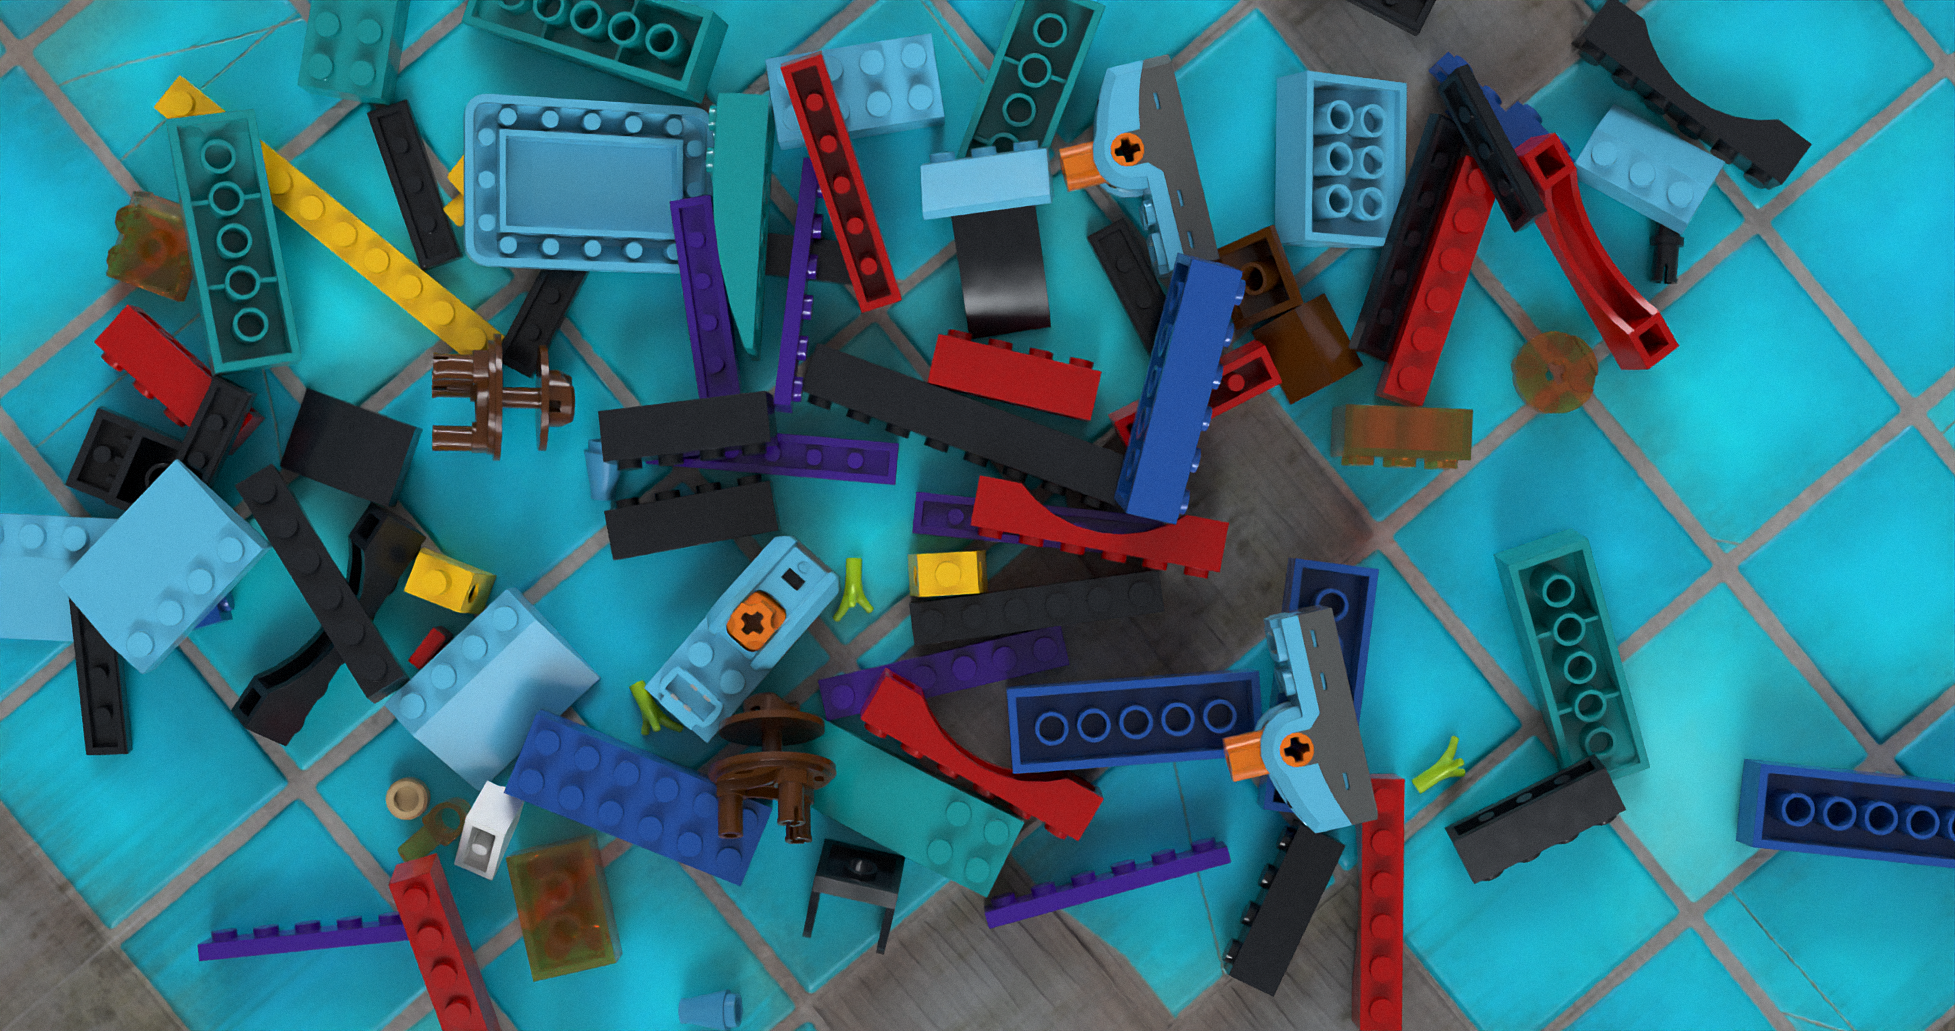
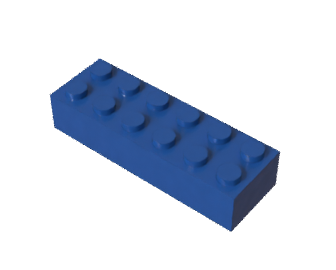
[1114,253,1246,525]
[1257,558,1379,813]
[1006,668,1262,774]
[504,709,773,886]
[1736,759,1955,868]

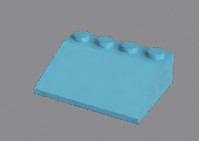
[1275,71,1407,248]
[58,459,273,674]
[0,513,118,641]
[384,587,601,792]

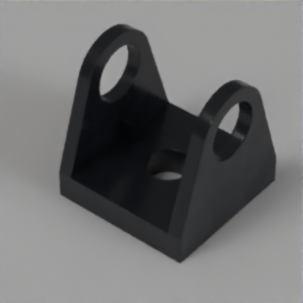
[802,839,905,955]

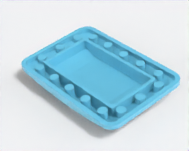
[463,94,715,274]

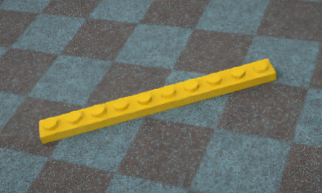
[153,75,505,354]

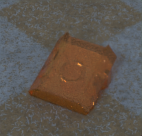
[106,191,193,302]

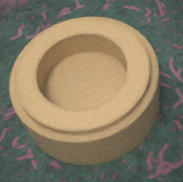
[386,777,431,820]

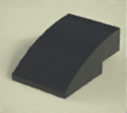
[951,205,1051,339]
[280,388,423,507]
[65,406,183,511]

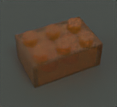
[1330,404,1473,470]
[506,833,623,982]

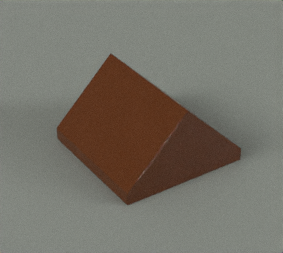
[1217,225,1304,331]
[1251,293,1363,405]

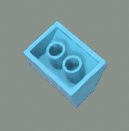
[1574,104,1725,235]
[920,140,1055,220]

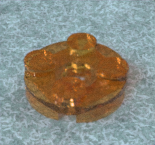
[1511,331,1598,414]

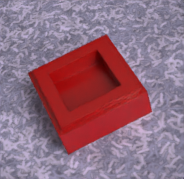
[408,626,454,670]

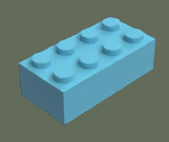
[765,33,945,150]

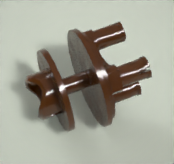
[432,334,575,461]
[708,692,837,844]

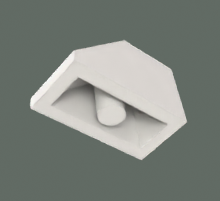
[454,781,524,880]

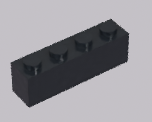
[598,391,778,471]
[604,474,781,561]
[1445,754,1626,884]
[1222,819,1346,997]

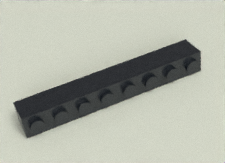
[803,343,1125,510]

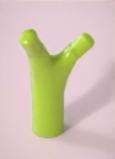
[833,558,874,622]
[629,680,683,735]
[1411,736,1466,794]

